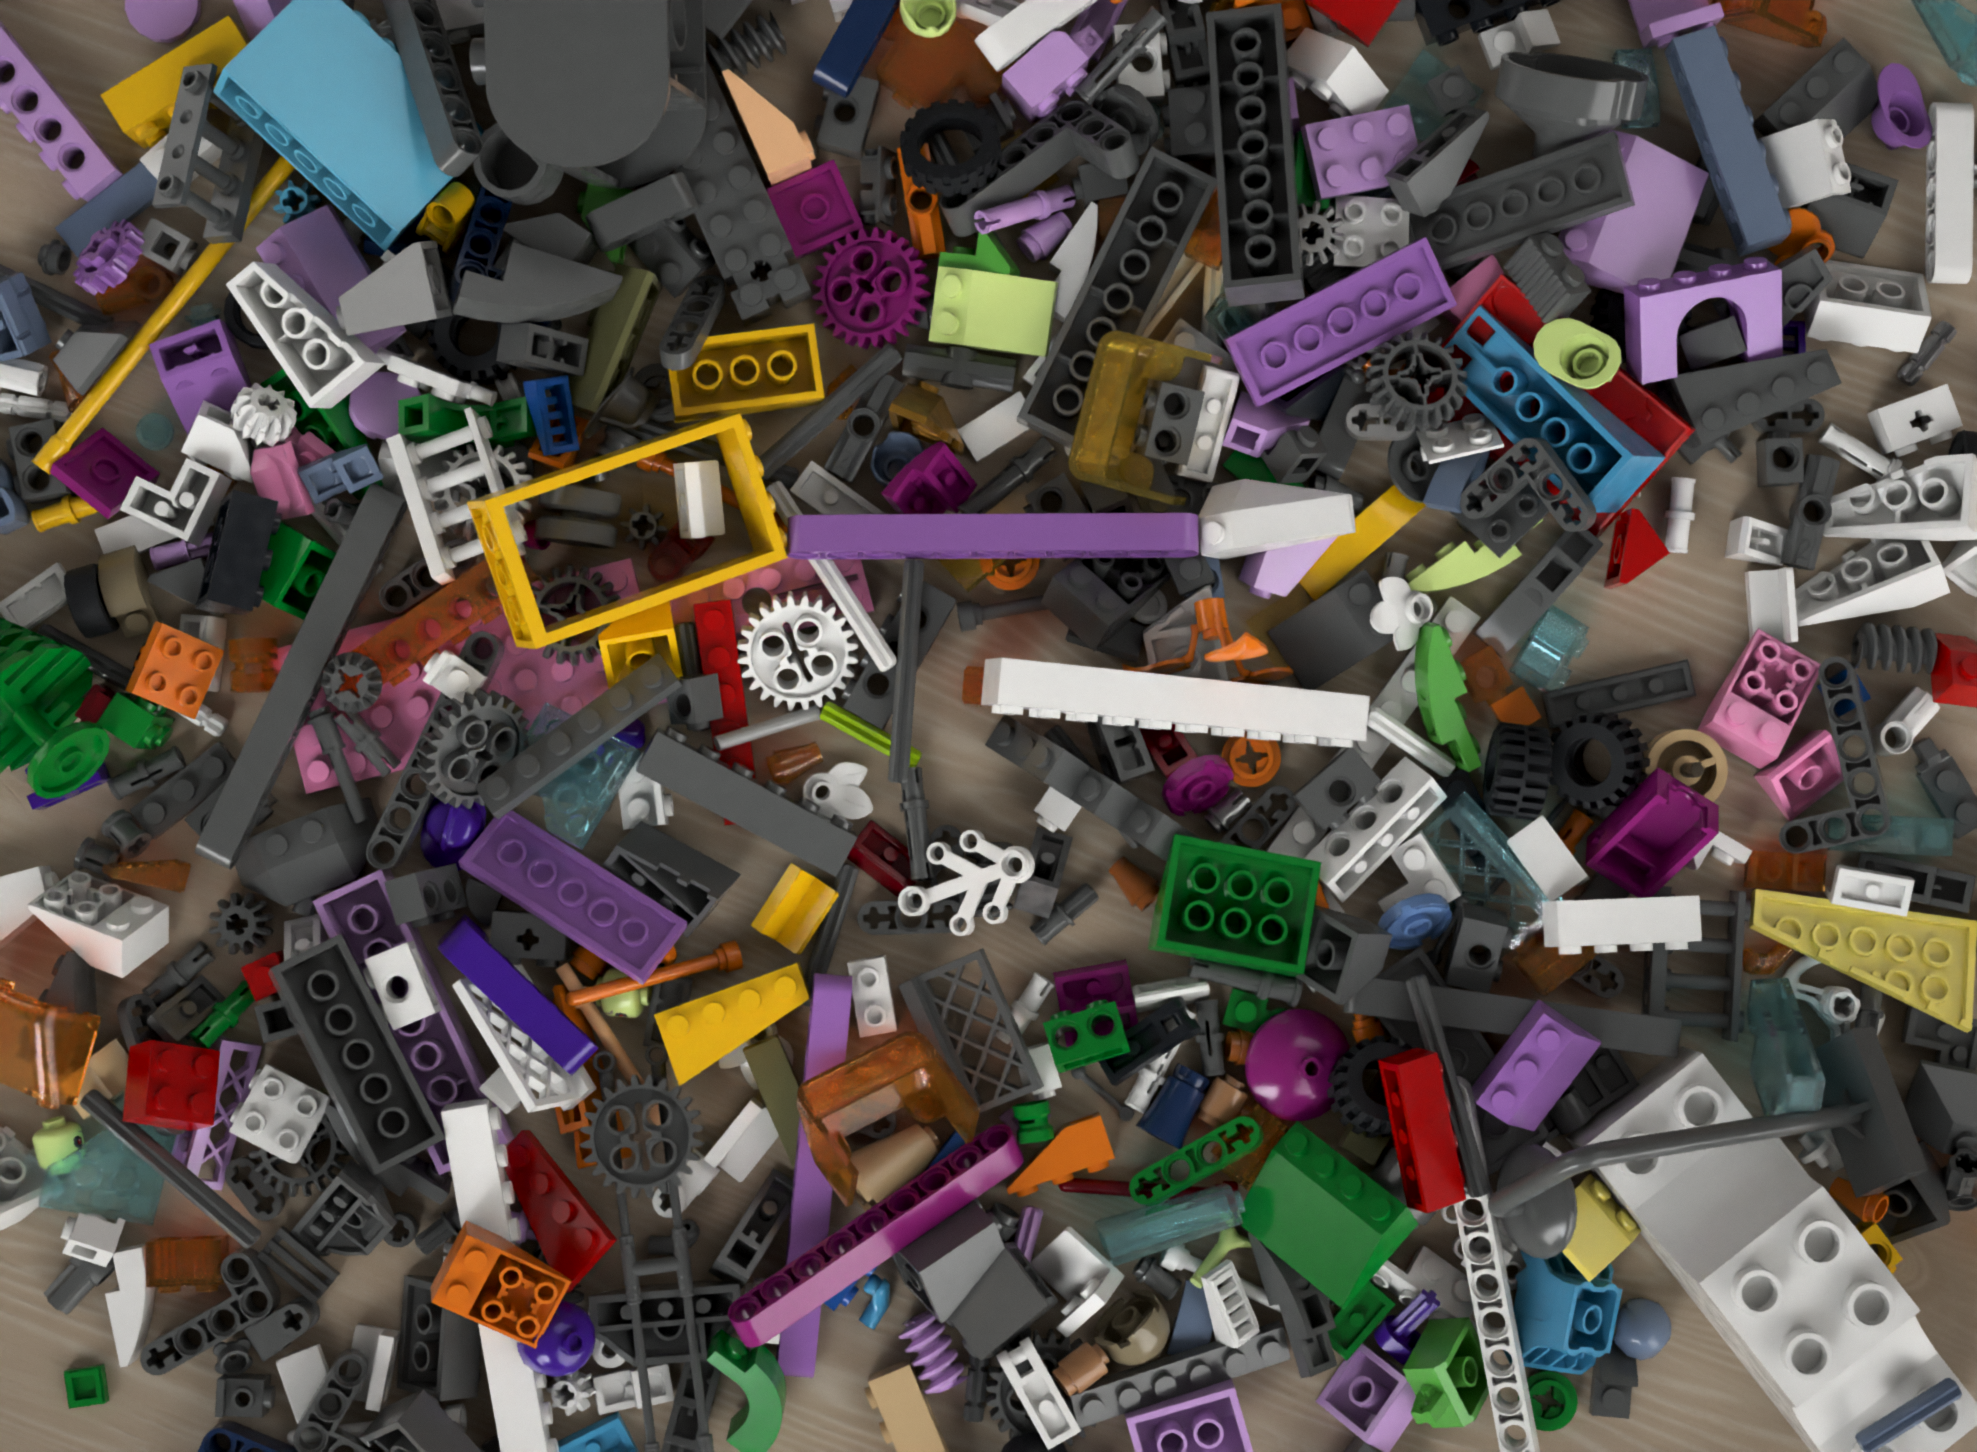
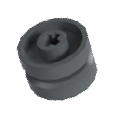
[534,485,622,549]

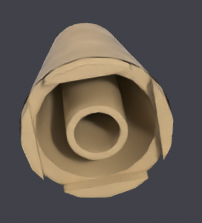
[835,1124,940,1212]

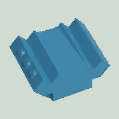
[1503,1250,1623,1375]

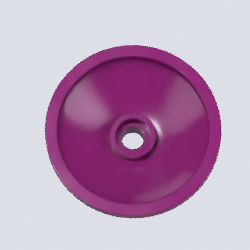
[1245,1009,1350,1121]

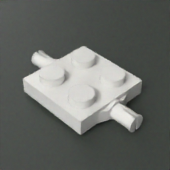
[376,347,497,407]

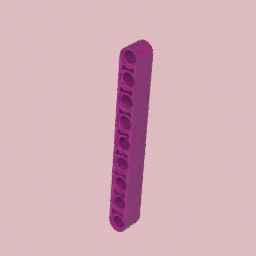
[728,1124,1024,1348]

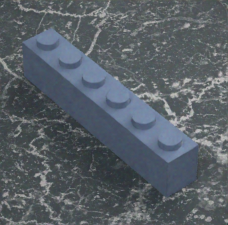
[1664,26,1792,257]

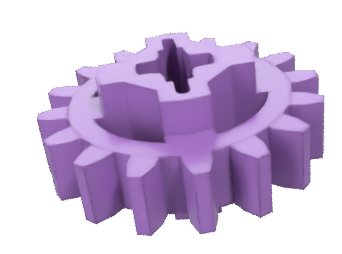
[73,219,145,296]

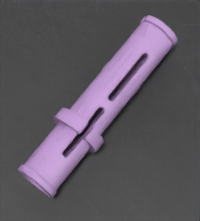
[974,185,1076,234]

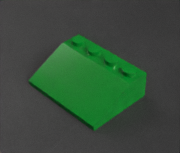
[1148,834,1321,976]
[1234,1121,1418,1310]

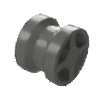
[594,425,641,468]

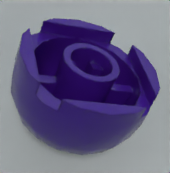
[517,1300,596,1377]

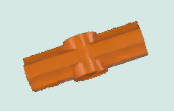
[897,143,946,260]

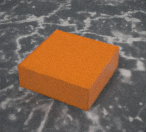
[1489,686,1542,725]

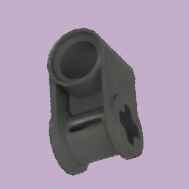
[243,1296,320,1362]

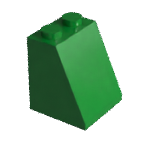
[259,521,337,620]

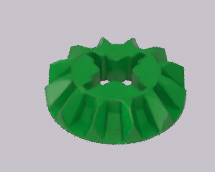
[1518,1370,1578,1431]

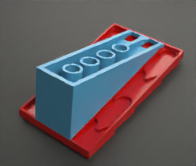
[1418,274,1696,538]

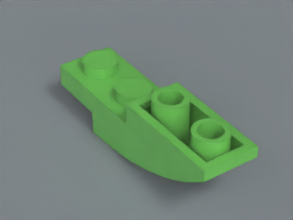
[1414,621,1482,772]

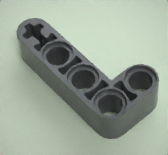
[140,1248,281,1375]

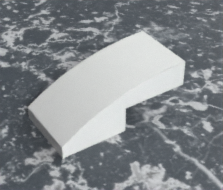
[591,1364,674,1415]

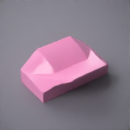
[250,441,315,520]

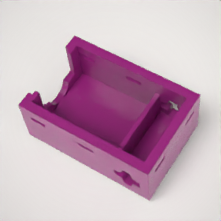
[1585,767,1719,898]

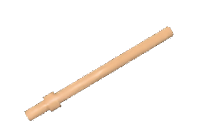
[555,962,661,1126]

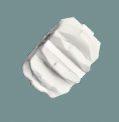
[230,382,297,447]

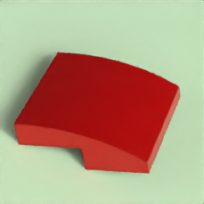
[1305,0,1401,47]

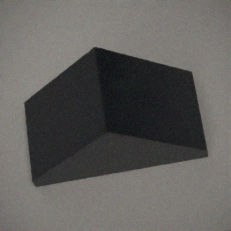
[1269,366,1345,421]

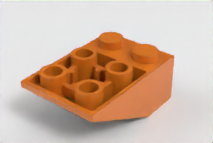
[430,1221,572,1349]

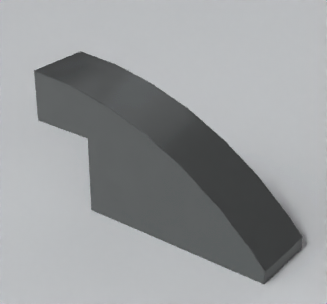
[452,242,623,323]

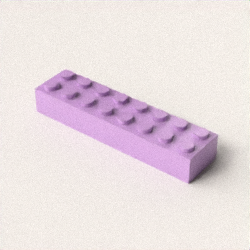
[313,869,515,1175]

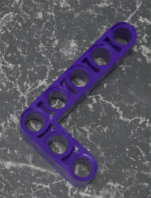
[437,914,599,1076]

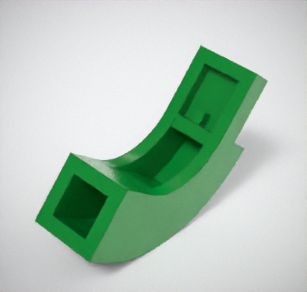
[398,393,536,450]
[706,1329,787,1452]

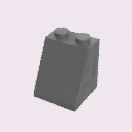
[892,1198,1005,1324]

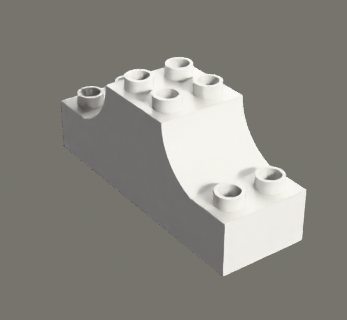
[1565,1046,1977,1452]

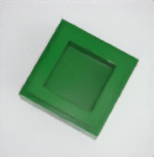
[64,1364,110,1409]

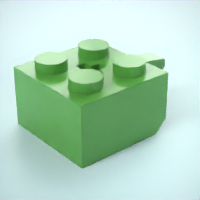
[1402,1317,1489,1428]

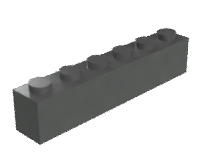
[636,726,858,877]

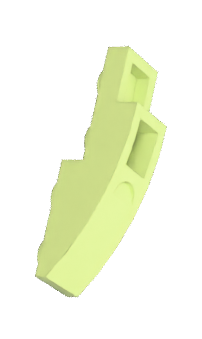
[1404,519,1543,594]

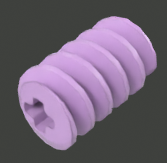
[898,1310,968,1394]

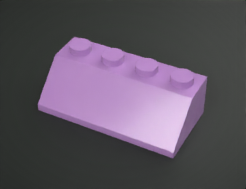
[256,204,407,354]

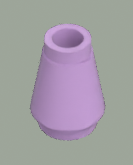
[1016,211,1073,263]

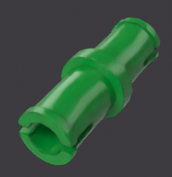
[190,980,255,1049]

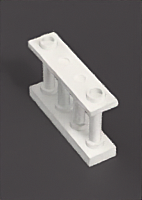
[386,407,528,585]

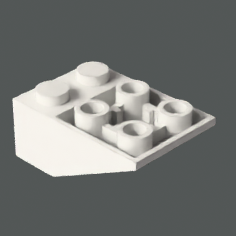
[28,870,169,978]

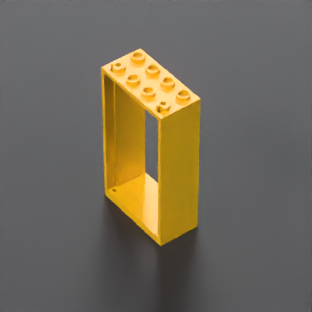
[467,413,788,649]

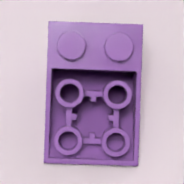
[148,319,252,434]

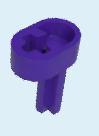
[1374,1289,1440,1365]

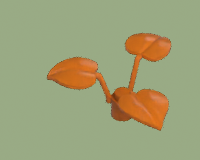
[1122,597,1294,685]

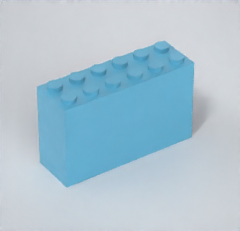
[213,0,484,251]

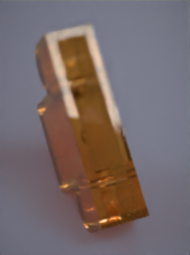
[876,5,1016,110]

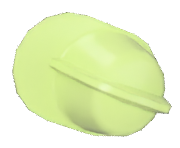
[1533,318,1621,390]

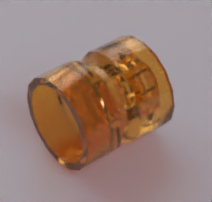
[228,638,279,693]

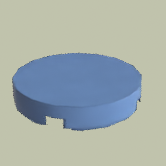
[1377,893,1453,950]

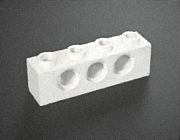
[1304,756,1447,903]

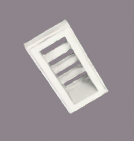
[1201,1259,1260,1348]

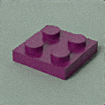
[766,159,864,259]
[50,427,160,519]

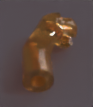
[1742,942,1795,975]

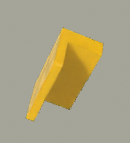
[750,863,839,955]

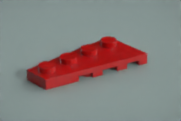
[504,1130,617,1293]

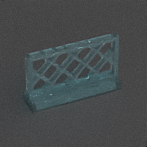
[1422,791,1565,960]

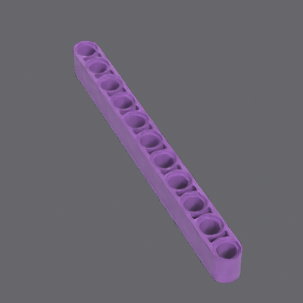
[787,513,1199,560]
[776,973,852,1378]

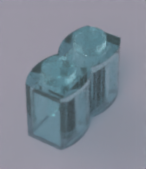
[1509,605,1589,694]

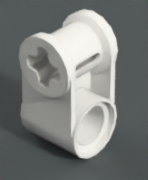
[652,1147,720,1218]

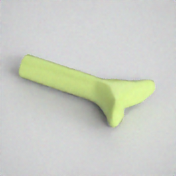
[1190,1211,1252,1288]

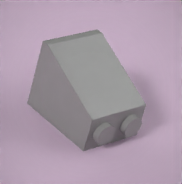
[336,241,453,336]

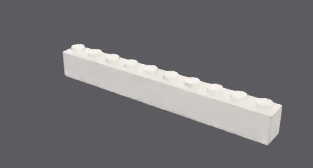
[441,1097,559,1452]

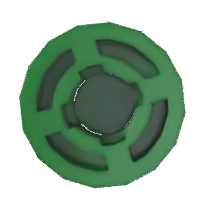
[1012,1100,1055,1144]

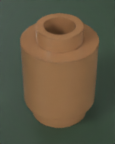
[1197,1073,1248,1129]
[1051,1341,1110,1397]

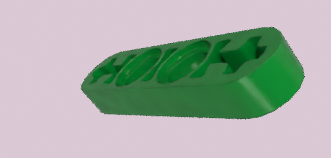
[1129,1116,1264,1207]

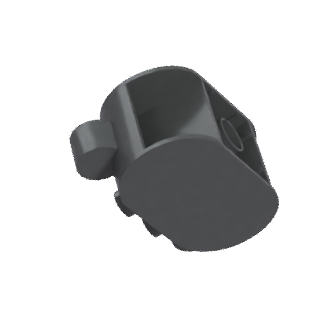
[469,0,707,206]

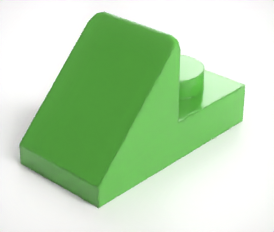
[938,231,1020,276]

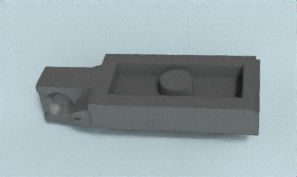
[1911,737,1977,839]

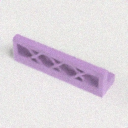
[171,1035,262,1191]

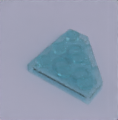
[526,702,641,850]
[38,1123,176,1226]

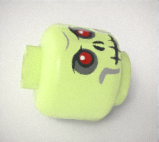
[596,968,653,1018]
[32,1116,87,1174]

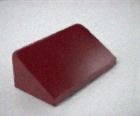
[847,820,917,898]

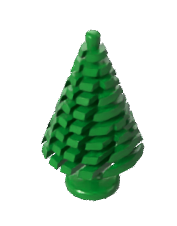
[0,617,110,799]

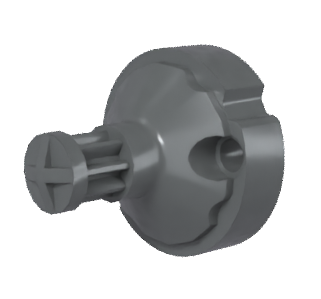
[1495,52,1649,159]

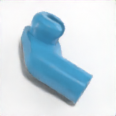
[859,1274,891,1330]

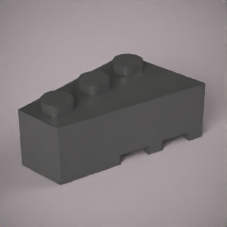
[603,821,741,938]

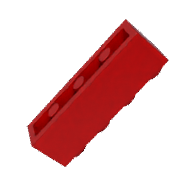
[1378,1048,1466,1213]

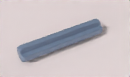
[1855,1378,1962,1452]

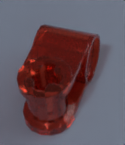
[647,521,715,584]

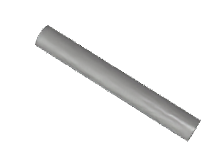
[713,705,820,751]

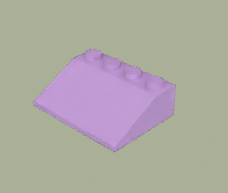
[1558,130,1709,294]

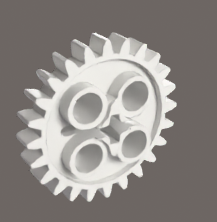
[737,591,858,711]

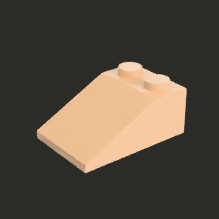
[722,69,816,187]

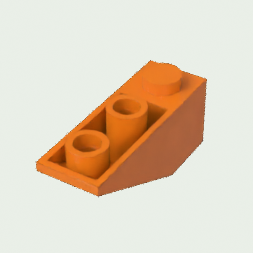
[1006,1112,1115,1197]

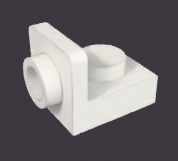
[423,650,488,703]

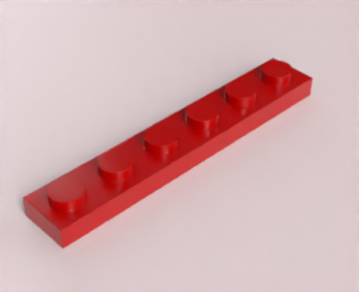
[693,599,757,826]

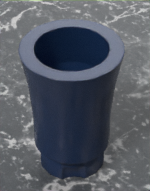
[1135,1063,1210,1149]

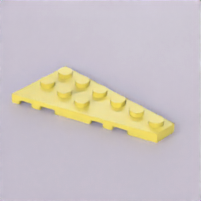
[1749,889,1977,1033]

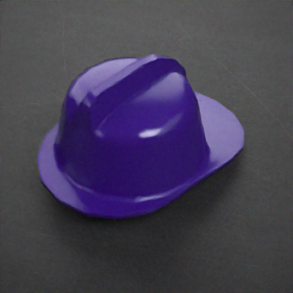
[420,797,487,871]

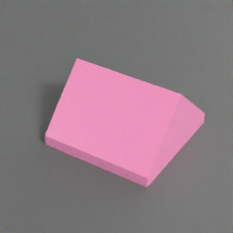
[1754,730,1844,821]

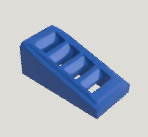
[523,375,580,456]

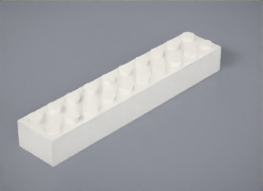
[981,657,1370,748]

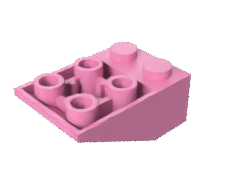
[1697,628,1821,769]

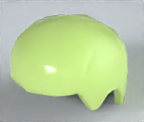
[900,0,957,38]

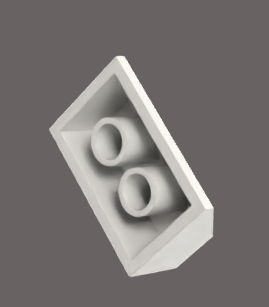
[1804,260,1932,353]

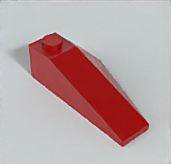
[1931,633,1977,708]

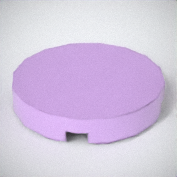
[125,0,201,43]
[349,372,421,442]

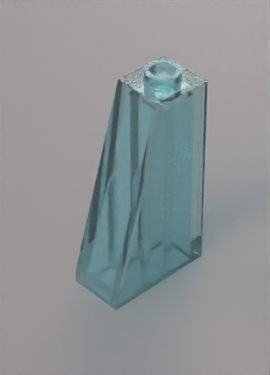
[1094,1184,1246,1266]

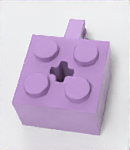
[1002,25,1104,125]

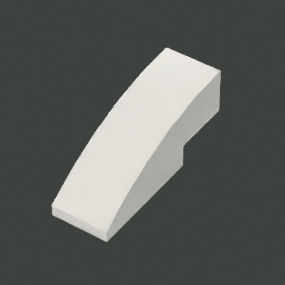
[1049,201,1098,323]
[105,1242,155,1368]

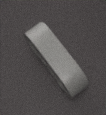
[1344,404,1417,441]

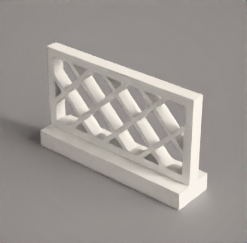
[452,964,597,1113]

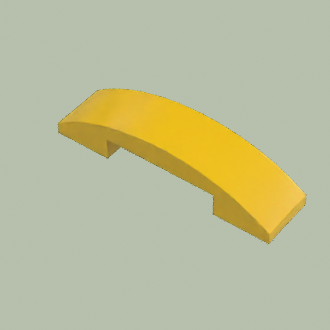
[1298,485,1426,601]

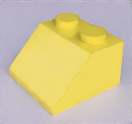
[1562,1174,1641,1282]

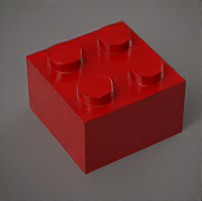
[122,1040,220,1131]

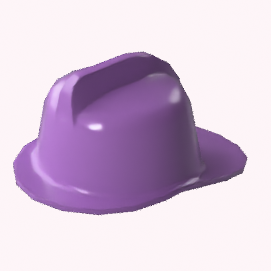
[1871,63,1932,150]

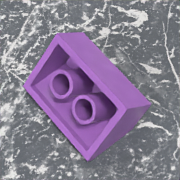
[1471,999,1602,1132]

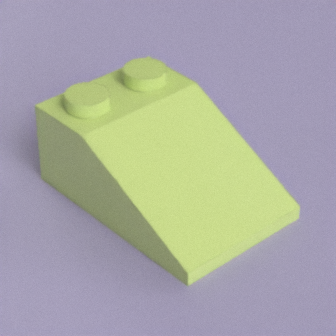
[928,266,1058,357]

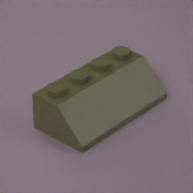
[568,263,663,417]

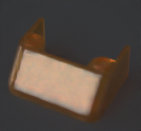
[796,1031,980,1207]

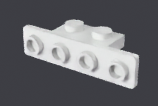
[1370,1245,1478,1334]

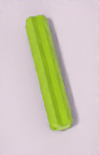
[819,702,922,768]

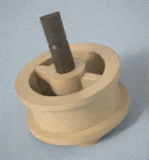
[1639,729,1728,802]

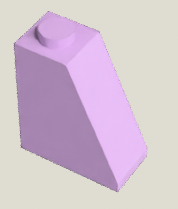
[1238,536,1338,599]

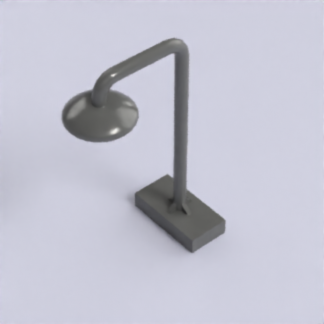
[1488,1026,1928,1259]

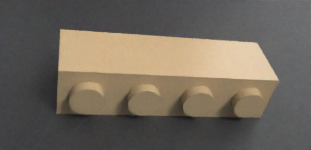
[864,1358,950,1452]

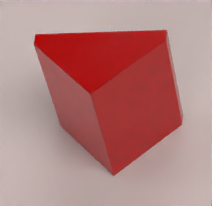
[1604,508,1670,589]

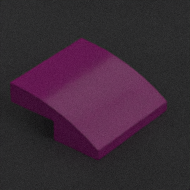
[881,441,978,514]
[1053,959,1138,1047]

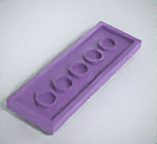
[1223,237,1457,407]
[459,810,687,985]

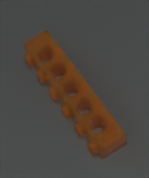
[340,555,539,698]

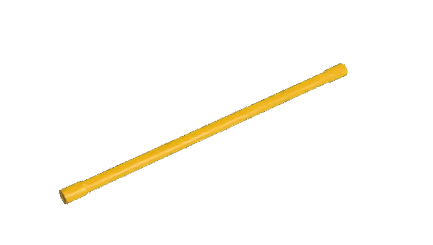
[32,156,295,475]

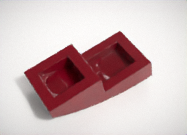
[75,683,115,723]

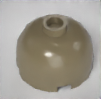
[1094,1290,1170,1366]

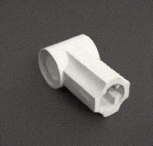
[0,358,49,397]
[1871,687,1940,757]

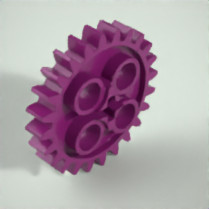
[812,227,931,350]

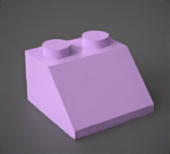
[1316,1343,1416,1452]

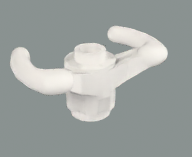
[1780,955,1885,1040]

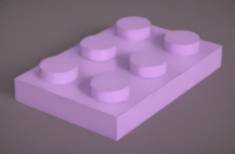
[1300,104,1418,201]

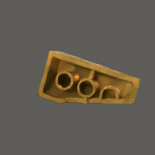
[888,381,964,456]

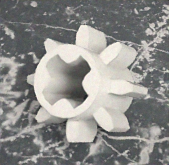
[547,1370,597,1416]

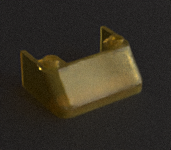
[1068,331,1223,505]

